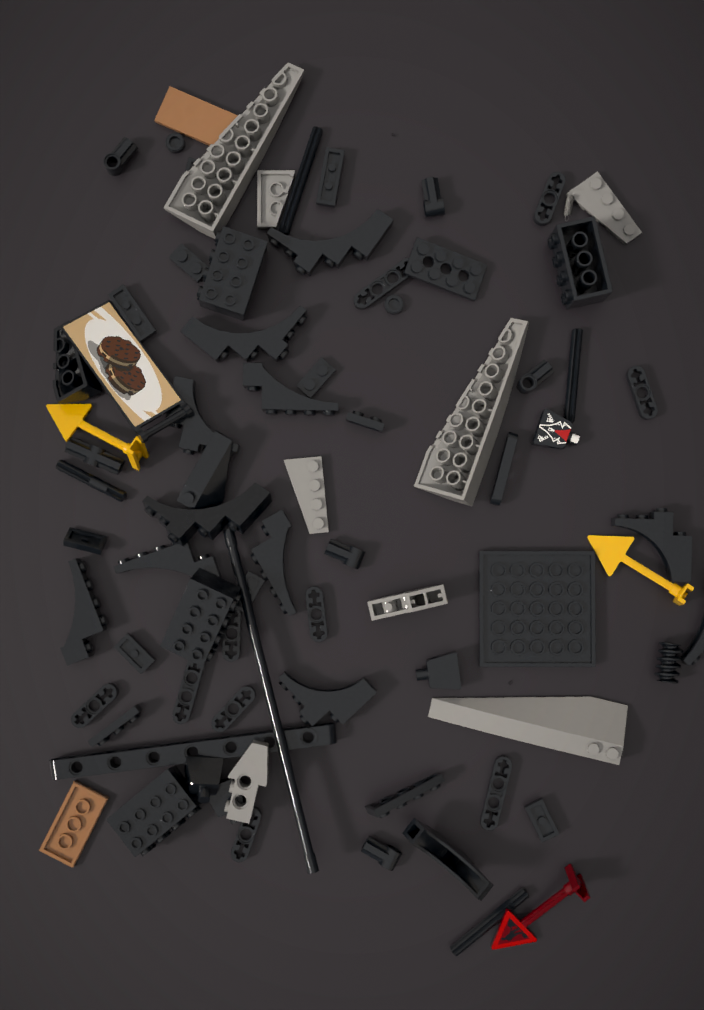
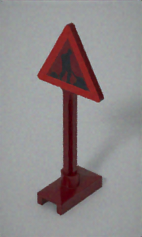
[491,863,591,950]

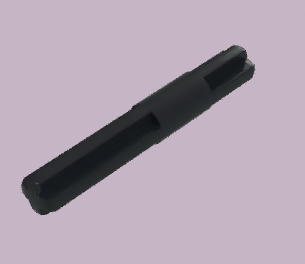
[56,460,126,502]

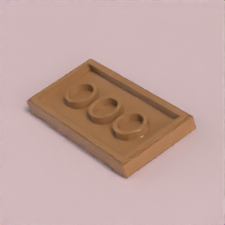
[154,86,238,146]
[39,780,109,868]

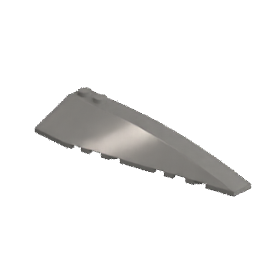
[164,63,305,239]
[414,318,529,506]
[428,696,628,765]

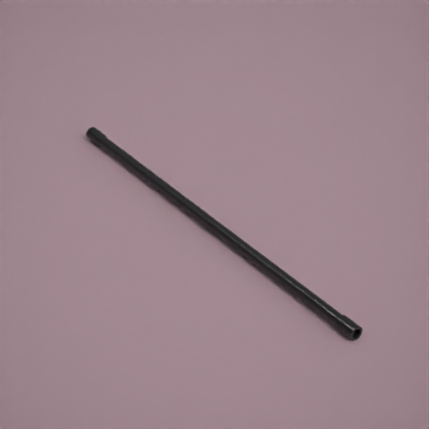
[222,528,319,874]

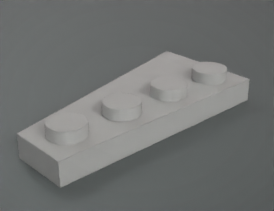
[566,171,642,245]
[284,456,329,534]

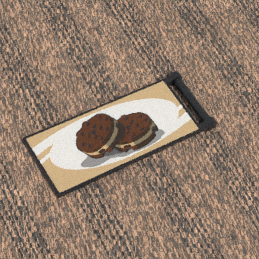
[61,300,193,443]

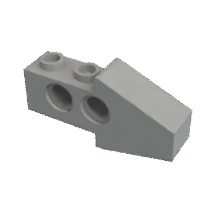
[367,584,448,621]
[224,740,269,824]

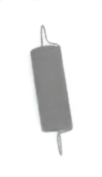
[564,189,574,221]

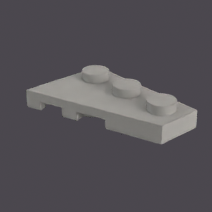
[257,170,296,229]

